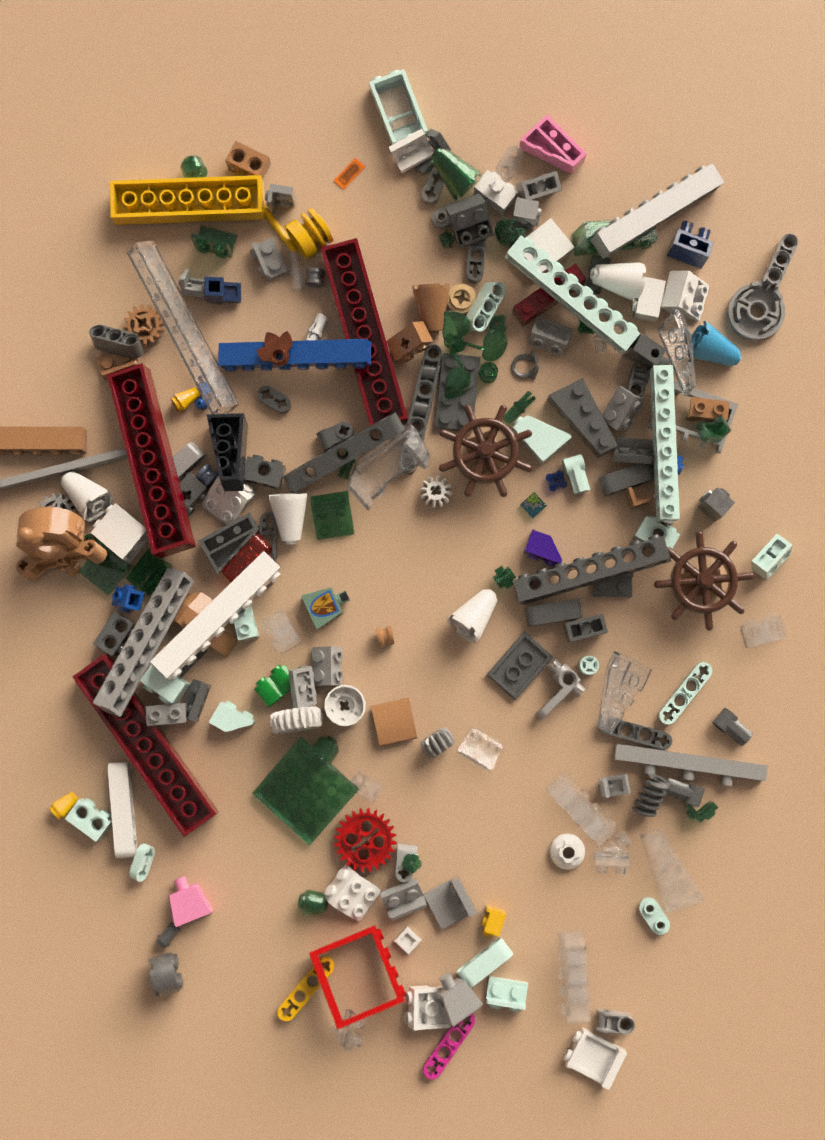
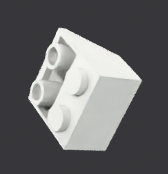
[661,271,709,321]

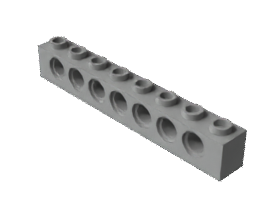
[93,568,194,717]

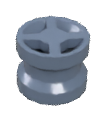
[196,464,219,488]

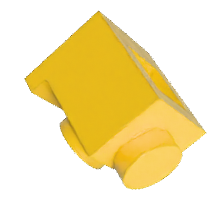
[481,905,506,938]

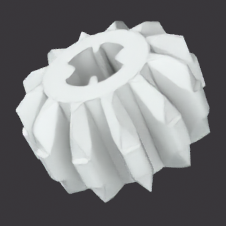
[420,475,452,508]

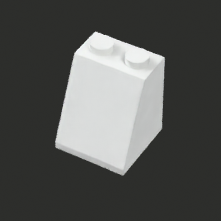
[91,503,149,563]

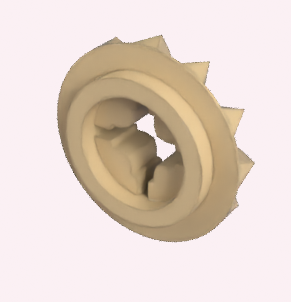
[447,284,477,314]

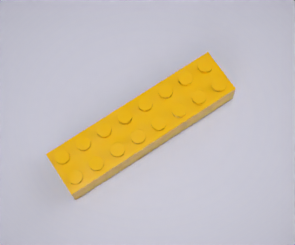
[110,175,265,225]

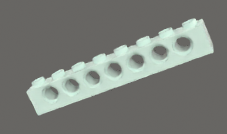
[504,235,640,354]
[650,365,680,522]

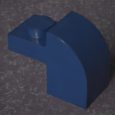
[203,276,241,304]

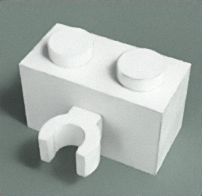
[473,170,518,215]

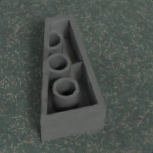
[547,378,618,458]

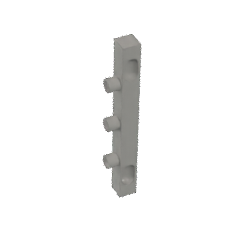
[613,743,768,786]

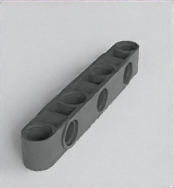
[400,344,442,474]
[283,412,405,493]

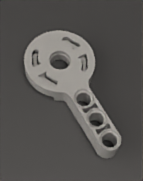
[727,233,798,341]

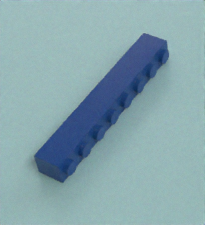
[218,339,371,372]

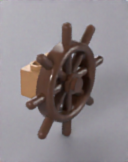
[439,405,532,497]
[654,530,755,631]

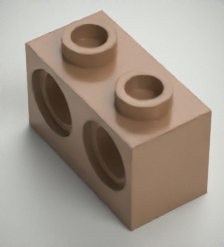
[225,141,271,180]

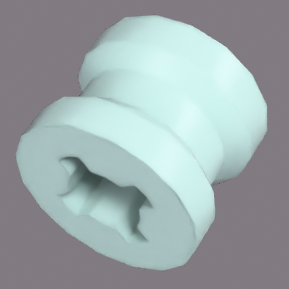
[578,656,599,675]

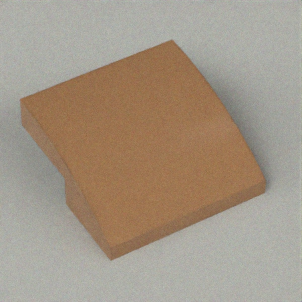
[371,698,417,747]

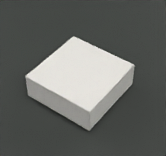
[394,926,421,955]

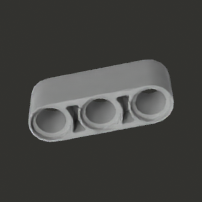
[173,441,206,481]

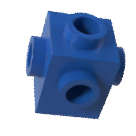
[112,584,144,613]

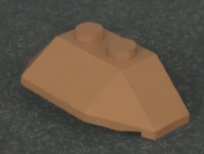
[173,592,238,657]

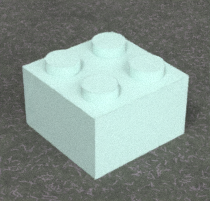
[140,664,191,704]

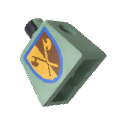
[301,588,350,630]

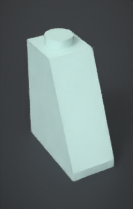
[512,415,572,465]

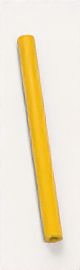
[264,204,298,254]

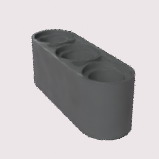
[89,325,143,359]
[599,463,654,496]
[525,599,583,627]

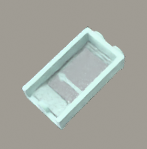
[369,69,428,145]

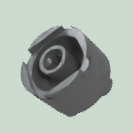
[148,952,183,998]

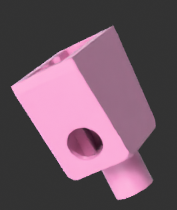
[169,876,213,927]

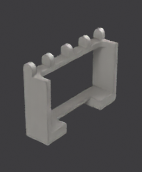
[648,381,738,454]

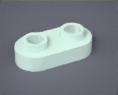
[638,897,670,935]

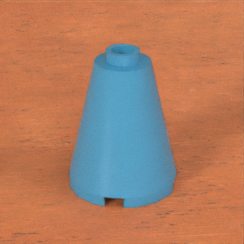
[686,321,742,367]

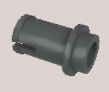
[156,922,180,948]

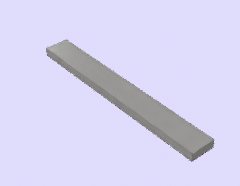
[0,448,128,491]

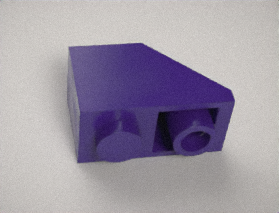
[524,530,563,567]

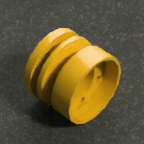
[284,208,334,260]

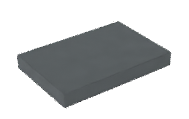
[486,631,553,700]

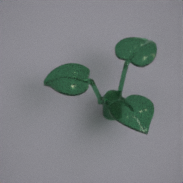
[442,311,508,399]

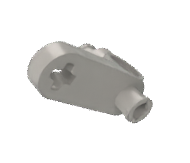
[535,659,586,721]

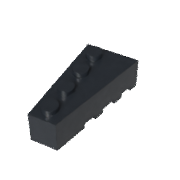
[206,413,248,492]

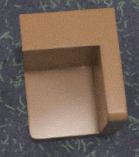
[625,485,652,509]

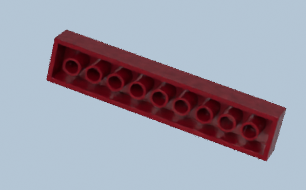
[321,238,408,432]
[107,363,196,559]
[72,654,219,837]

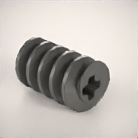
[632,773,670,817]

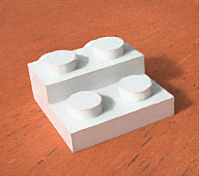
[405,986,451,1030]

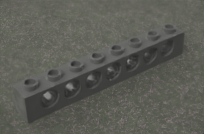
[513,535,671,605]

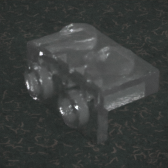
[456,727,504,772]

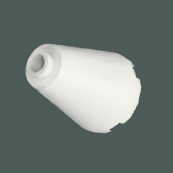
[590,262,646,301]
[61,471,113,522]
[269,492,307,545]
[447,589,498,643]

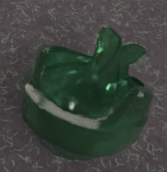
[494,218,526,248]

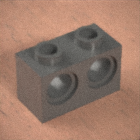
[93,611,136,657]

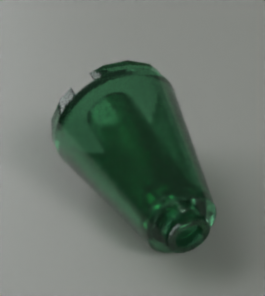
[432,148,483,201]

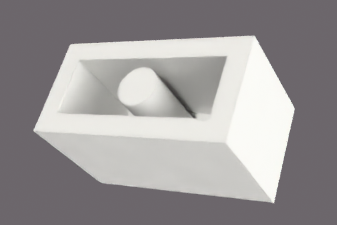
[631,277,666,322]

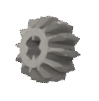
[421,728,455,758]

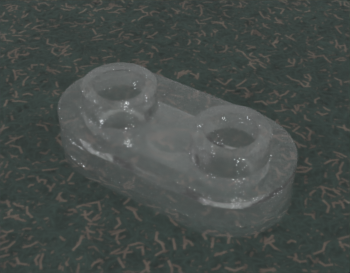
[495,146,524,182]

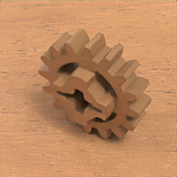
[123,304,165,346]

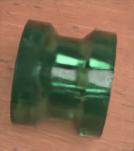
[479,362,498,384]

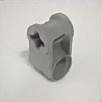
[395,843,418,882]
[596,1009,635,1034]

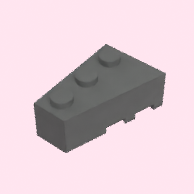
[198,512,259,574]

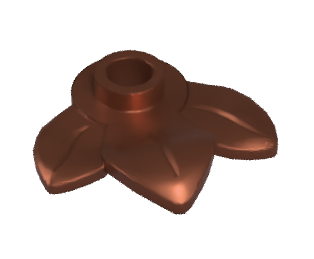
[257,331,293,367]

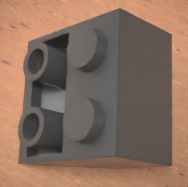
[444,193,494,248]

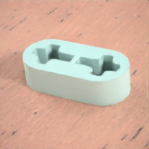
[129,843,155,882]

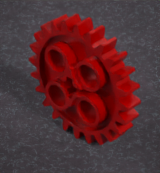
[334,808,397,872]

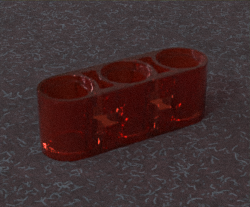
[222,534,273,583]

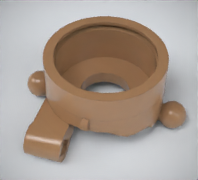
[16,507,107,581]

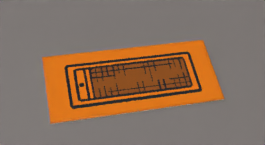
[334,157,366,190]

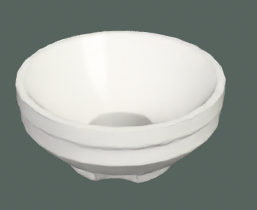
[549,833,585,870]

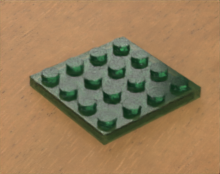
[252,737,359,845]

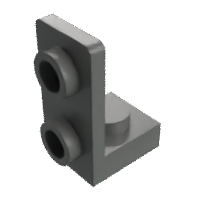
[414,129,451,175]

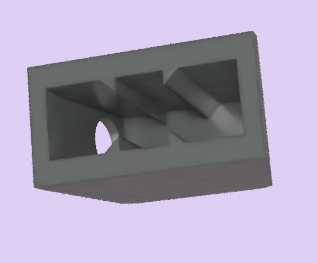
[622,333,671,369]

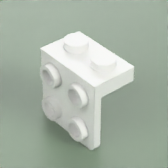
[202,476,257,525]
[322,863,381,921]

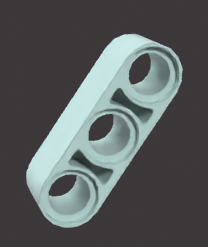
[464,282,506,331]
[456,937,513,988]

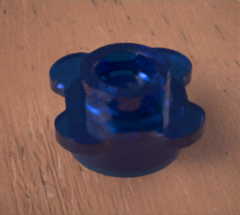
[545,470,567,492]

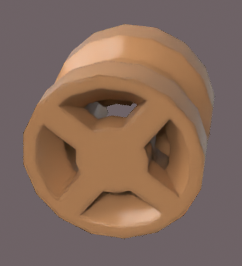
[376,626,395,647]

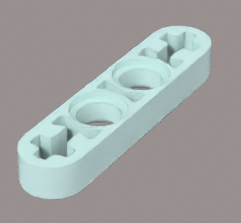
[658,662,712,725]

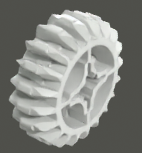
[270,707,323,734]

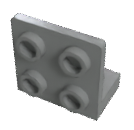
[424,876,477,929]

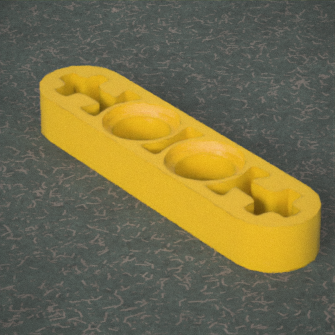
[278,956,335,1021]

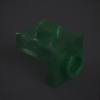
[696,416,731,442]
[685,800,718,823]

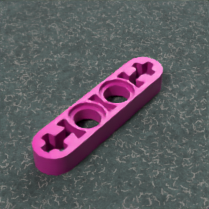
[423,1013,475,1079]

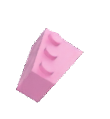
[519,115,587,174]

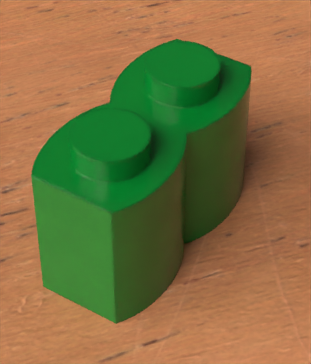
[254,664,291,707]

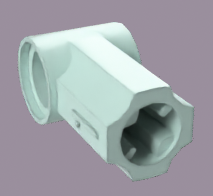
[562,454,590,495]

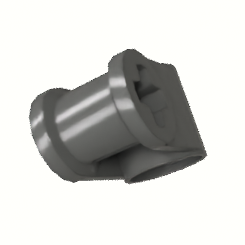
[626,363,651,397]
[316,422,354,452]

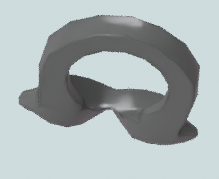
[512,351,539,380]

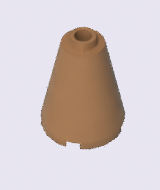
[412,283,450,335]

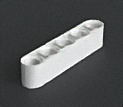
[108,761,138,859]

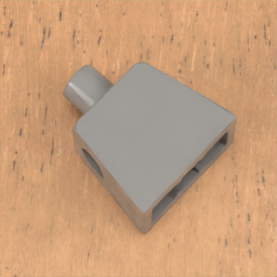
[436,973,483,1026]

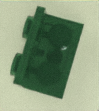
[125,548,172,596]

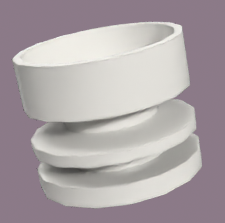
[324,685,366,726]

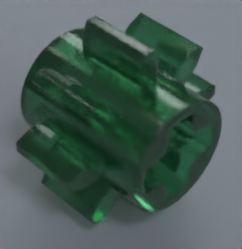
[493,566,516,589]

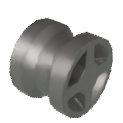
[305,267,325,288]

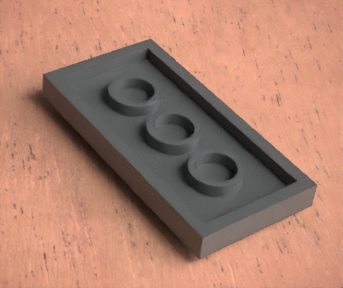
[435,353,481,432]

